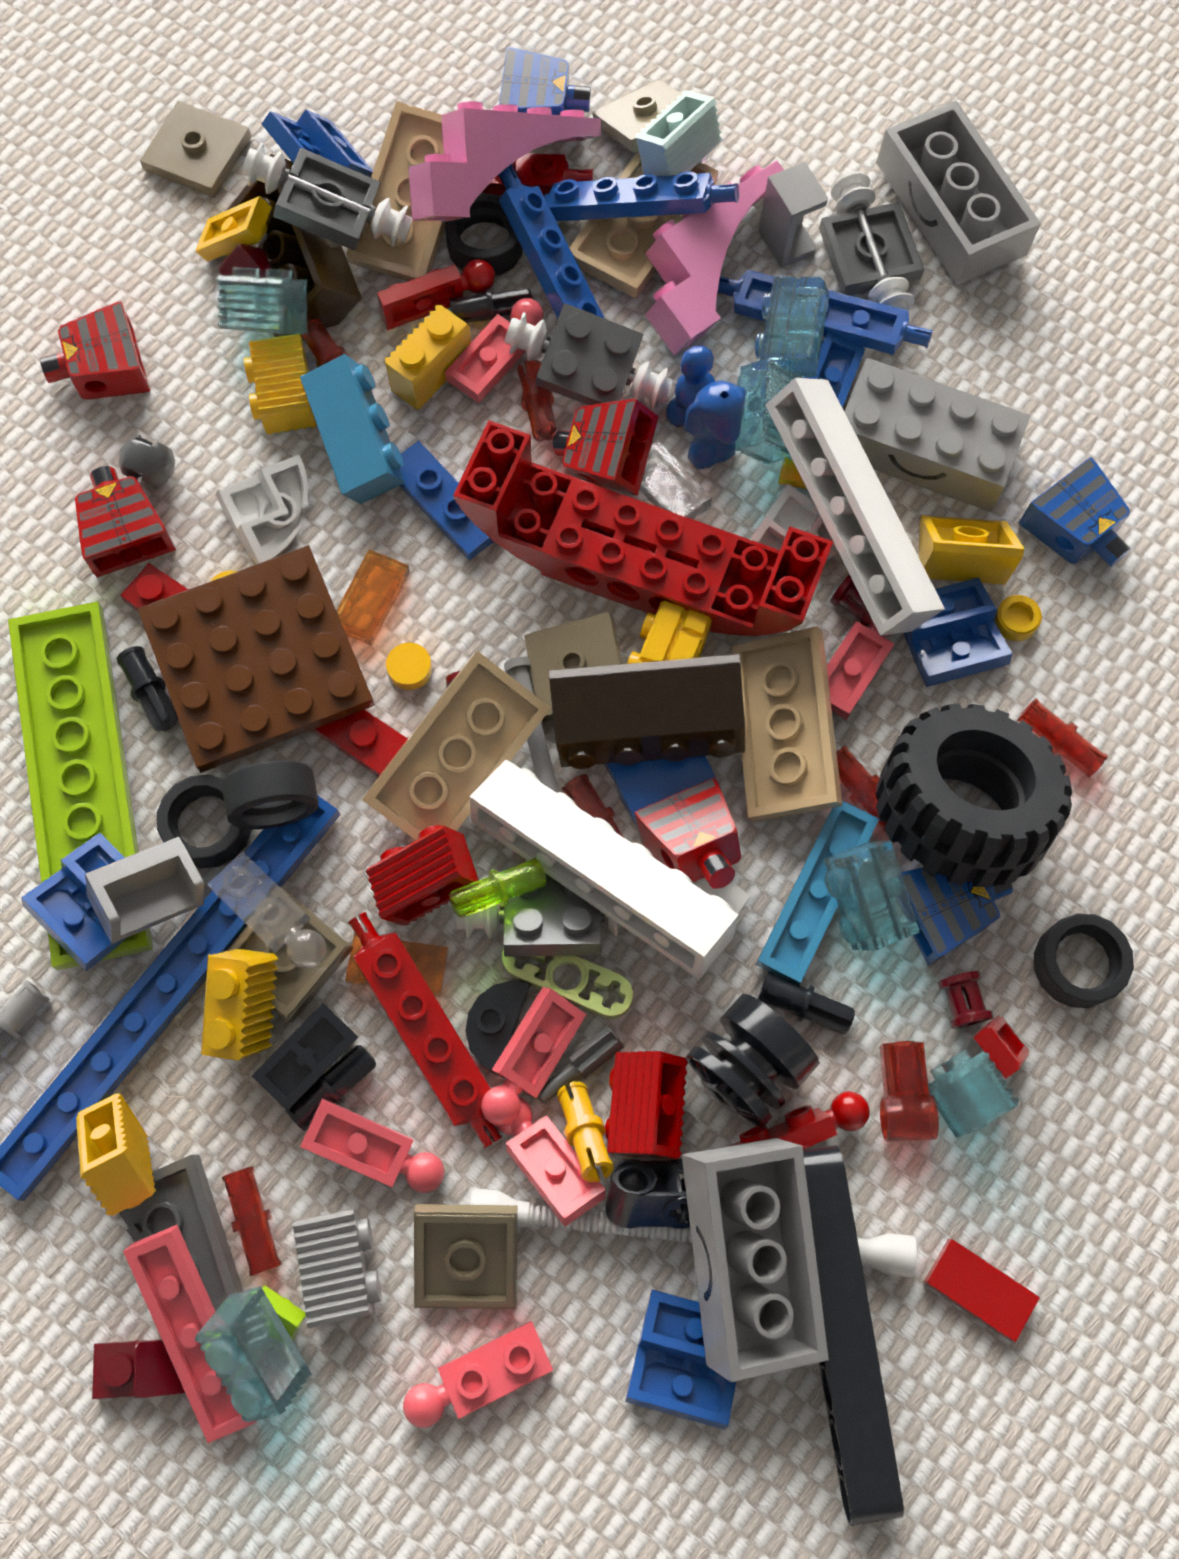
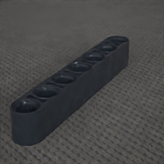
[803,1145,904,1526]

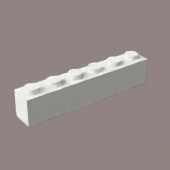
[766,378,945,636]
[470,760,739,979]

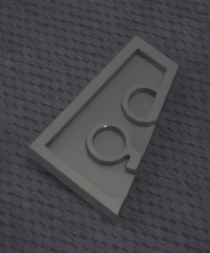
[119,1155,246,1313]

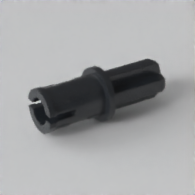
[449,288,533,323]
[116,646,179,732]
[758,972,855,1034]
[285,1045,377,1131]

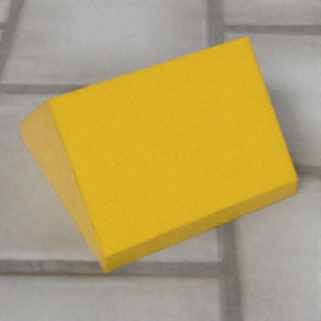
[919,515,1024,585]

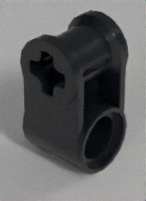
[605,1159,690,1229]

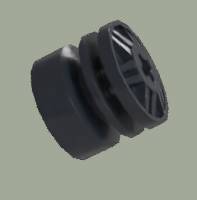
[685,993,820,1128]

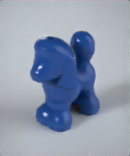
[666,345,746,469]

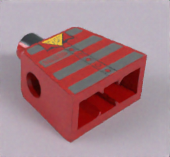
[39,301,151,400]
[553,399,659,495]
[75,466,176,578]
[634,777,742,889]

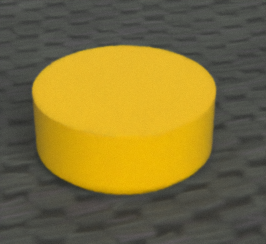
[994,595,1042,641]
[386,642,432,690]

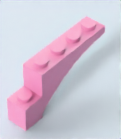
[409,101,601,222]
[645,160,784,356]

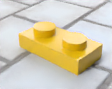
[195,196,272,262]

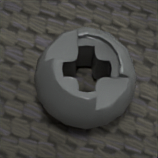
[118,435,176,488]

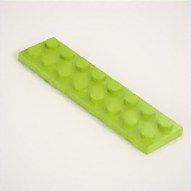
[8,601,153,971]

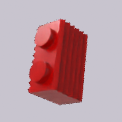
[365,825,480,926]
[605,1050,688,1159]

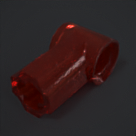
[879,1041,939,1142]

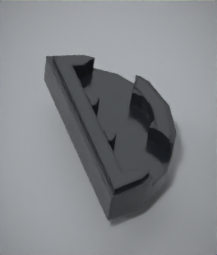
[465,980,530,1076]

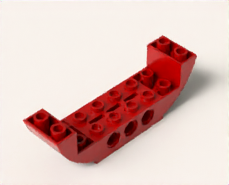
[453,420,833,636]

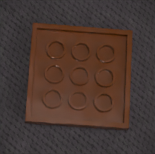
[138,545,375,773]

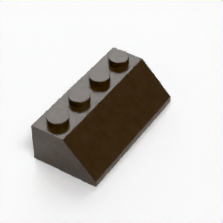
[227,154,362,337]
[549,654,745,769]

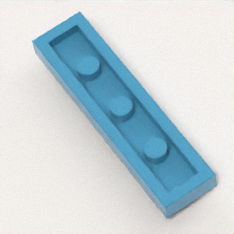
[755,801,879,985]

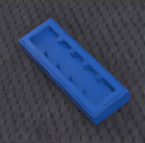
[399,441,494,561]

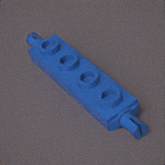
[498,164,605,319]
[544,171,739,222]
[717,270,933,355]

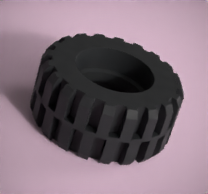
[875,703,1073,887]

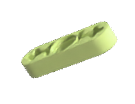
[502,948,633,1020]

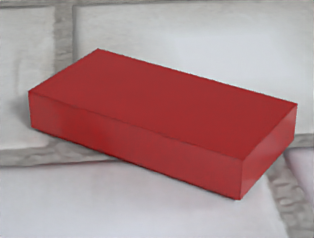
[973,1015,1030,1079]
[923,1238,1040,1342]

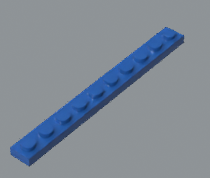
[0,795,340,1201]

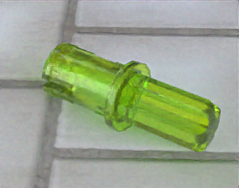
[449,857,547,918]

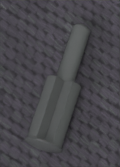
[537,1025,624,1104]

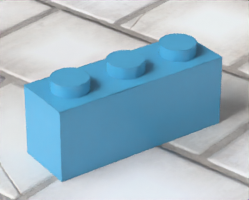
[300,354,405,504]

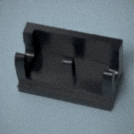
[251,1003,358,1111]

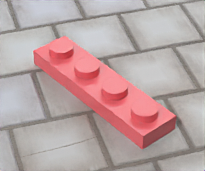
[123,1225,260,1443]

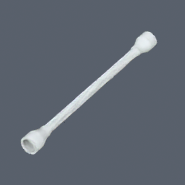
[470,1188,917,1277]

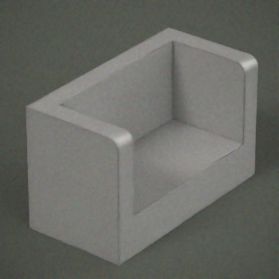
[758,162,828,268]
[85,837,205,944]

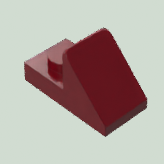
[92,1339,185,1399]

